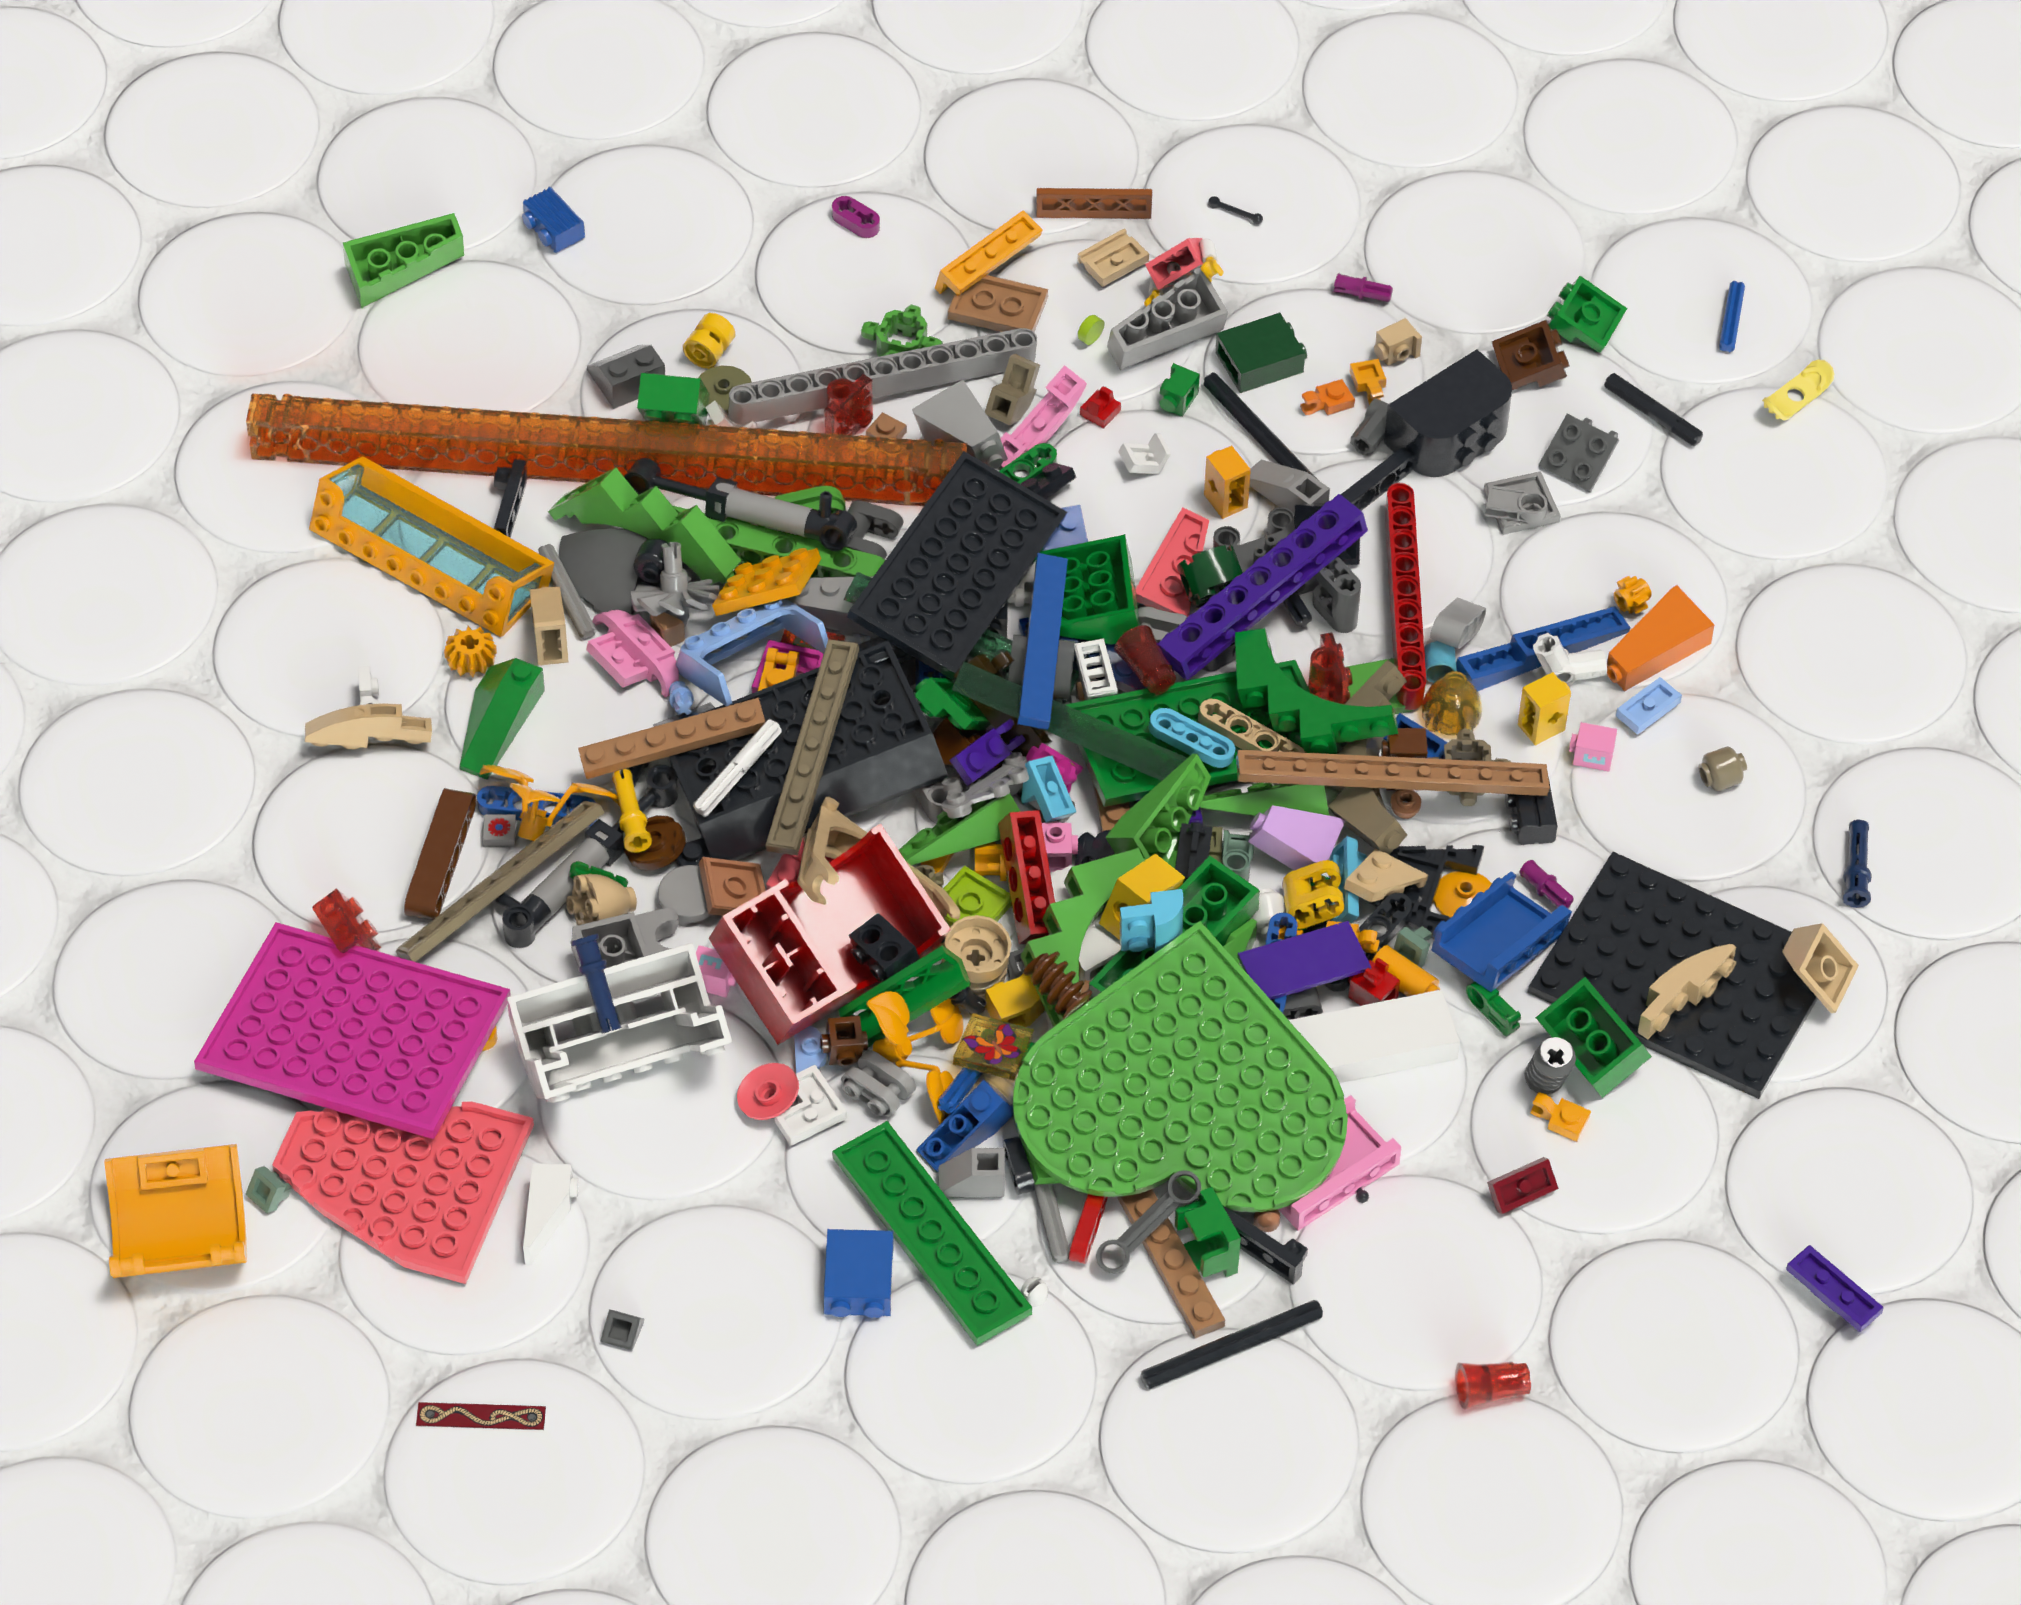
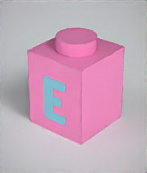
[1569,722,1617,772]
[696,946,737,998]

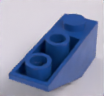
[916,1080,1014,1172]

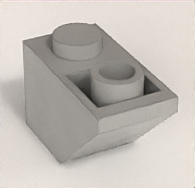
[939,1148,1005,1197]

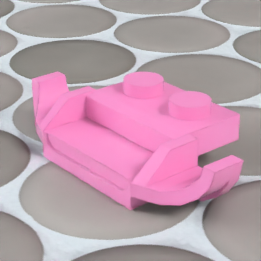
[586,610,679,697]

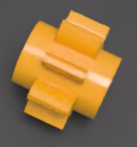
[1613,576,1652,614]

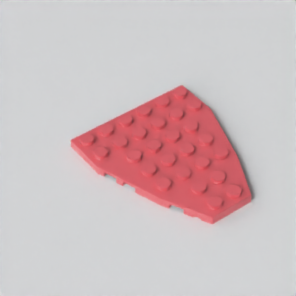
[272,1101,534,1284]

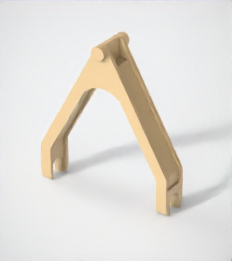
[797,797,960,938]

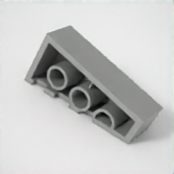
[1107,266,1228,370]
[786,576,879,640]

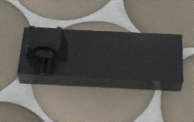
[494,459,528,538]
[1223,1206,1308,1285]

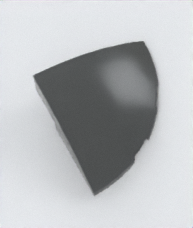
[559,528,649,615]

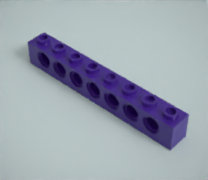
[1157,494,1368,681]

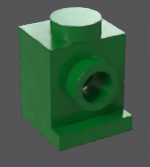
[1159,363,1200,417]

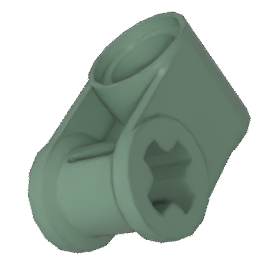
[1222,830,1254,882]

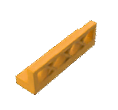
[934,210,1043,296]

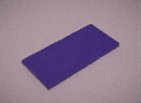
[1237,921,1371,1000]

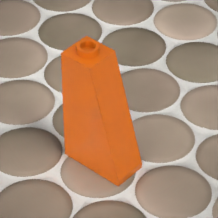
[1607,585,1715,691]

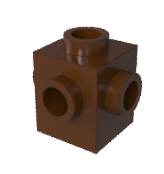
[820,1016,868,1067]

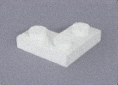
[775,1065,847,1146]

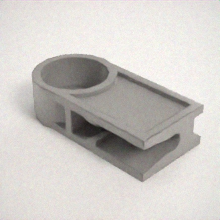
[1485,485,1548,523]

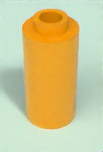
[1372,945,1440,996]

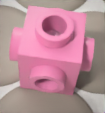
[1042,821,1078,872]

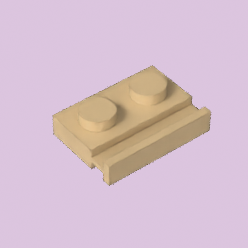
[1077,229,1149,287]

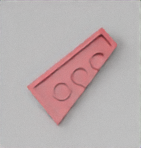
[1136,507,1209,617]

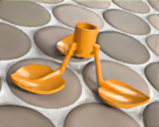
[480,765,620,841]
[866,991,963,1125]

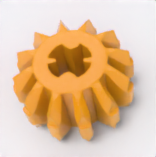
[444,625,497,678]

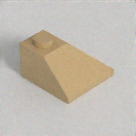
[1782,923,1859,1013]

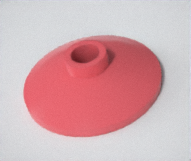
[737,1063,799,1120]

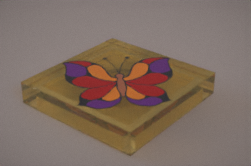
[953,1013,1034,1081]

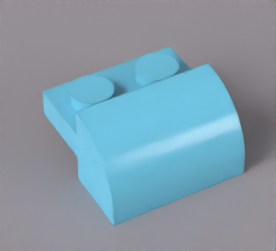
[1120,889,1183,954]

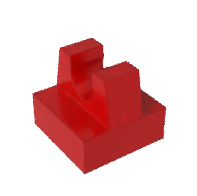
[1080,386,1121,429]

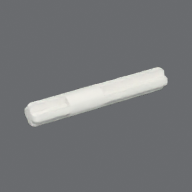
[693,719,782,817]

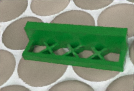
[838,945,971,1048]

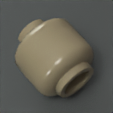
[1698,746,1747,791]

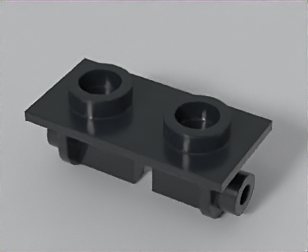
[1175,822,1213,883]

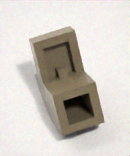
[985,354,1040,425]

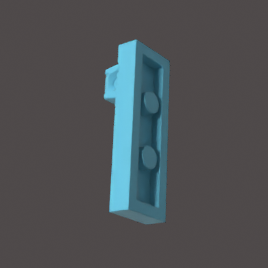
[1330,836,1367,924]

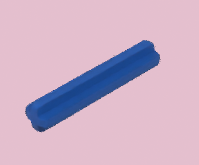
[1719,281,1745,353]
[937,1052,990,1114]

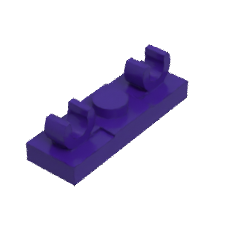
[1786,1245,1884,1332]

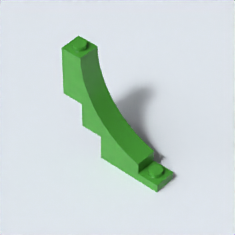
[548,467,741,585]
[1021,848,1146,1027]

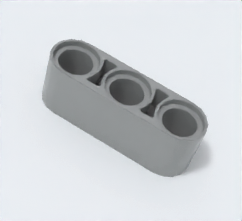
[1430,598,1486,649]

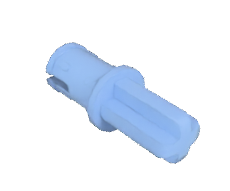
[669,681,694,715]

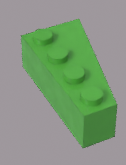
[343,213,464,308]

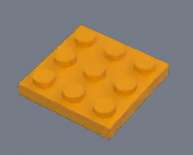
[712,548,821,616]

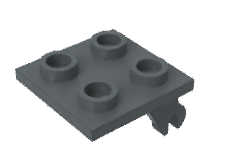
[1539,413,1619,492]

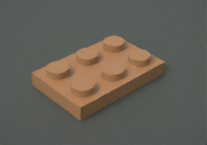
[948,275,1048,332]

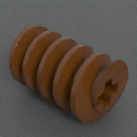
[1023,951,1093,1020]

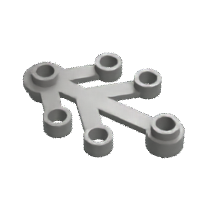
[942,752,1029,818]

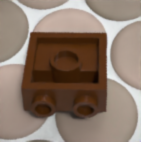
[1491,320,1570,390]

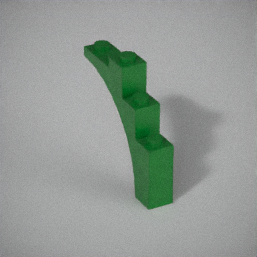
[1235,628,1398,754]

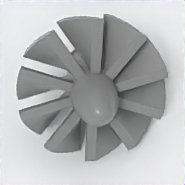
[631,542,719,628]

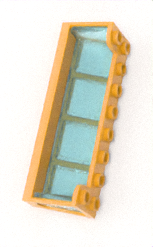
[309,456,555,637]

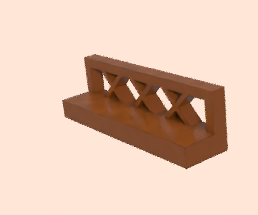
[1036,188,1152,219]

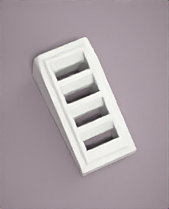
[1075,638,1118,700]

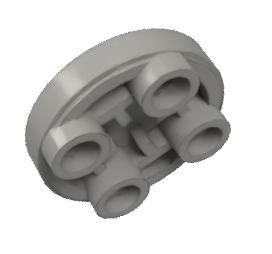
[658,865,713,926]

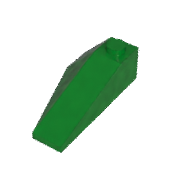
[460,658,545,780]

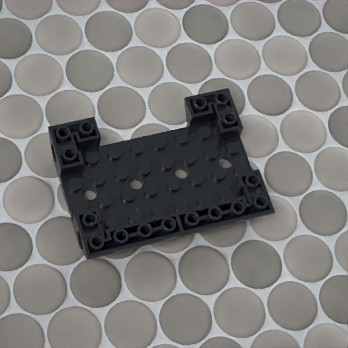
[653,637,948,861]

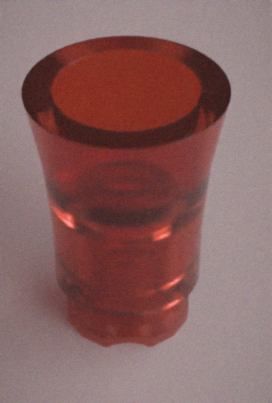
[1114,625,1176,695]
[1455,1362,1531,1410]

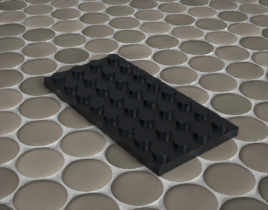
[847,451,1067,680]

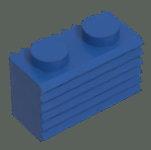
[522,187,585,253]

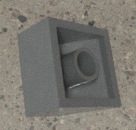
[587,345,665,409]

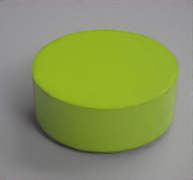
[1078,315,1105,345]

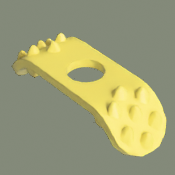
[1762,359,1834,420]

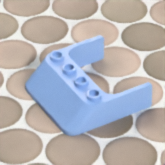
[676,598,828,706]

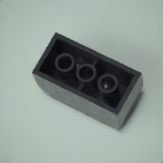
[1384,349,1512,477]

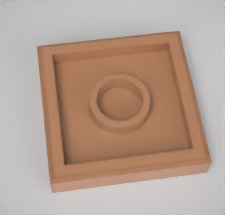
[699,857,766,916]

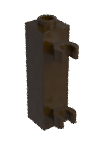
[954,651,1059,757]

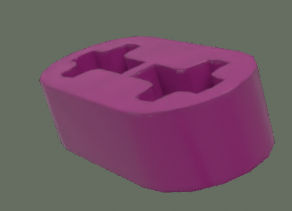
[832,196,880,238]

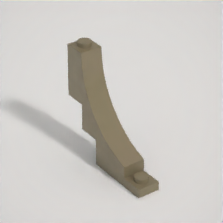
[1328,660,1407,854]

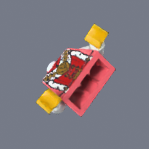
[1144,238,1224,307]

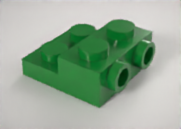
[1546,276,1628,353]
[914,677,990,730]

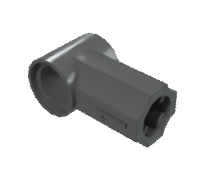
[1350,398,1388,455]

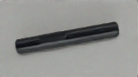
[1604,373,1703,446]

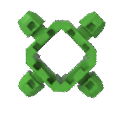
[861,304,943,357]

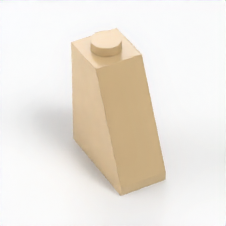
[530,586,569,666]

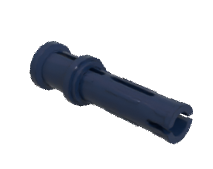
[1842,819,1872,908]
[570,933,622,1034]

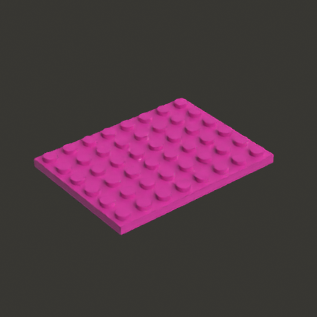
[194,922,511,1139]

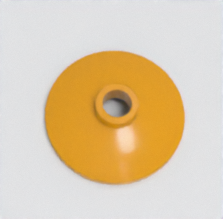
[1434,871,1492,917]

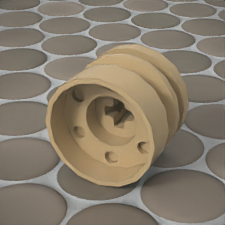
[941,915,1012,999]

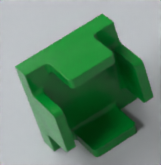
[1175,1187,1241,1277]

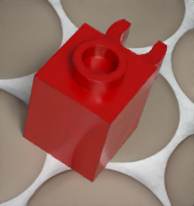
[1348,958,1400,1006]

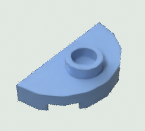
[794,1026,827,1073]

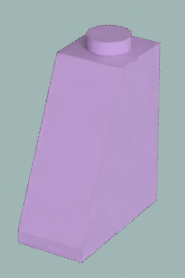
[1248,805,1345,881]

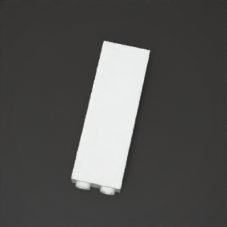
[1289,990,1460,1083]

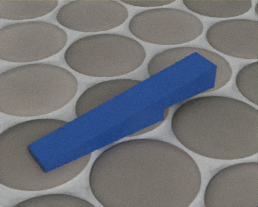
[1455,606,1631,696]

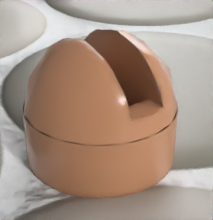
[1254,1209,1280,1232]

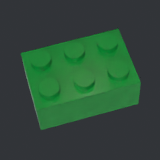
[637,373,710,433]
[1535,977,1652,1098]

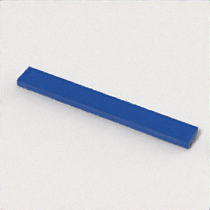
[1017,553,1068,730]

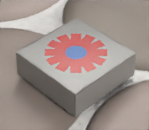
[483,815,516,846]

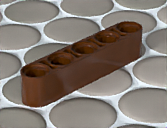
[404,788,476,920]

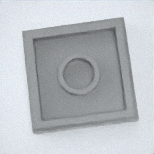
[1484,471,1561,535]

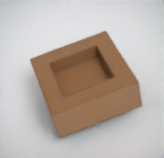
[866,412,907,451]

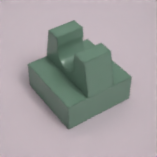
[1394,926,1432,968]
[246,1166,292,1214]

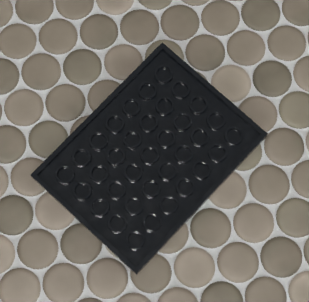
[1528,852,1818,1099]

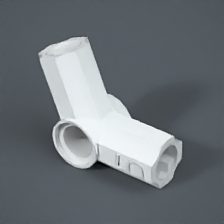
[1533,633,1607,686]

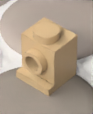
[1374,318,1422,366]

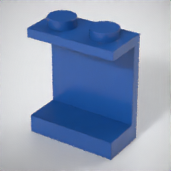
[824,1229,894,1318]

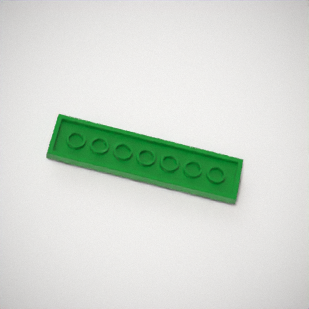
[832,1121,1032,1345]

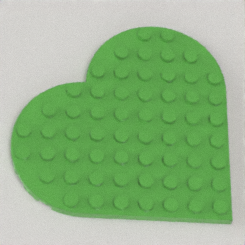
[1013,921,1348,1212]

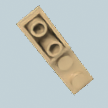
[305,703,432,749]
[1638,944,1736,1039]

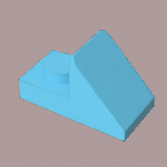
[1021,756,1076,823]

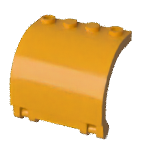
[104,1144,247,1278]

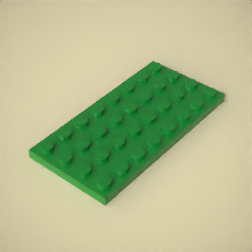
[1064,660,1338,807]

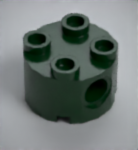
[1177,545,1243,608]

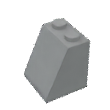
[912,379,1008,469]

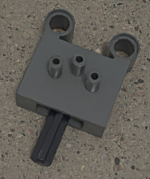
[1213,507,1320,627]

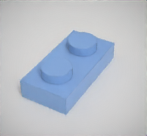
[1616,677,1682,735]

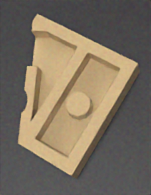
[1344,849,1428,902]

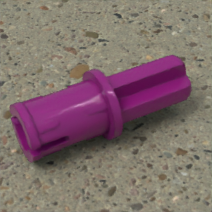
[1334,273,1393,302]
[1519,860,1574,909]

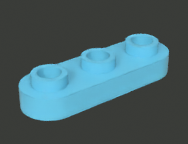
[1149,708,1235,768]

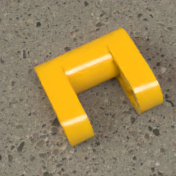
[1282,860,1344,929]

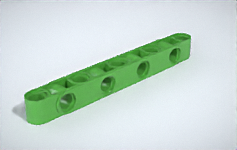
[673,506,885,578]

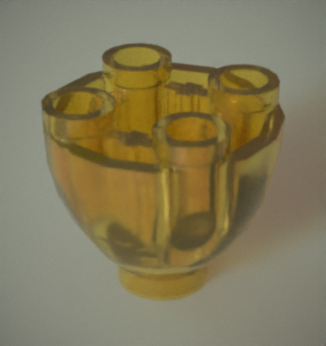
[1421,671,1482,735]

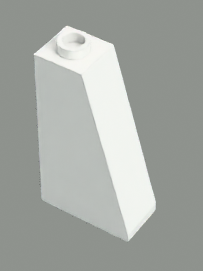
[1050,865,1121,982]

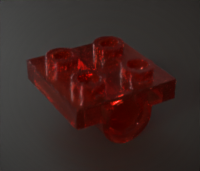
[824,374,873,453]
[1308,632,1353,704]

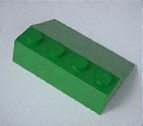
[1041,534,1141,644]

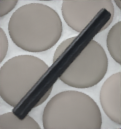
[1203,372,1317,479]
[1141,1300,1323,1389]

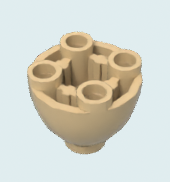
[566,874,637,925]

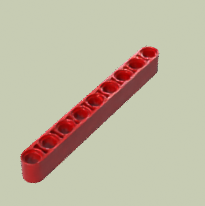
[1385,483,1426,710]

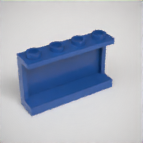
[1431,871,1572,992]

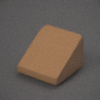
[650,612,685,647]

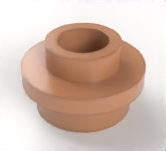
[1390,789,1421,819]

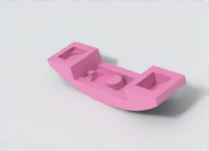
[1000,365,1087,468]

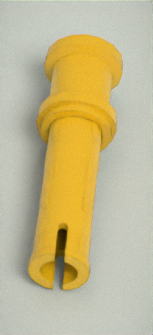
[612,769,652,853]

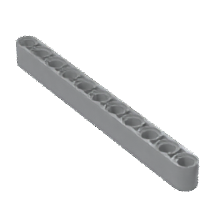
[728,328,1037,425]

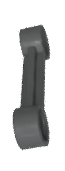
[1096,1170,1202,1274]

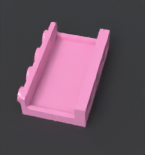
[1278,1095,1401,1231]

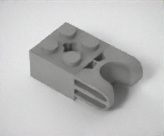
[571,908,679,975]

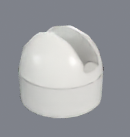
[1021,1277,1048,1307]

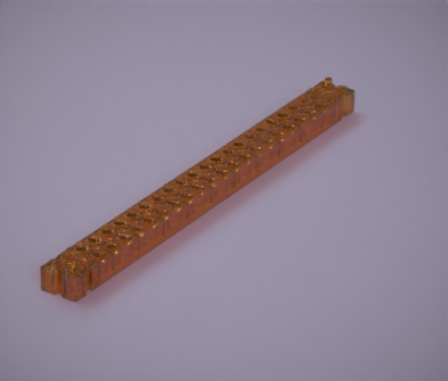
[246,393,967,507]

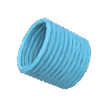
[1424,641,1457,684]

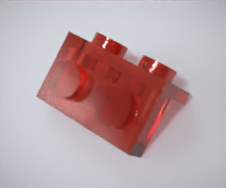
[312,888,381,953]

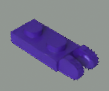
[950,718,1025,786]

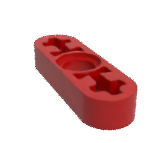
[1069,1194,1108,1264]

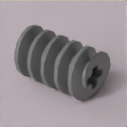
[1524,1037,1576,1094]

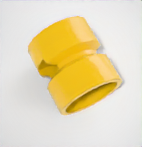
[683,313,736,369]

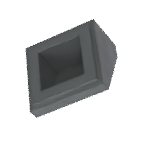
[600,1309,645,1350]

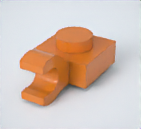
[1300,379,1355,415]

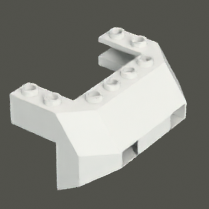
[507,942,732,1103]

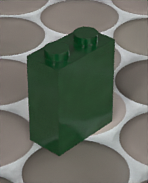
[1215,312,1307,393]

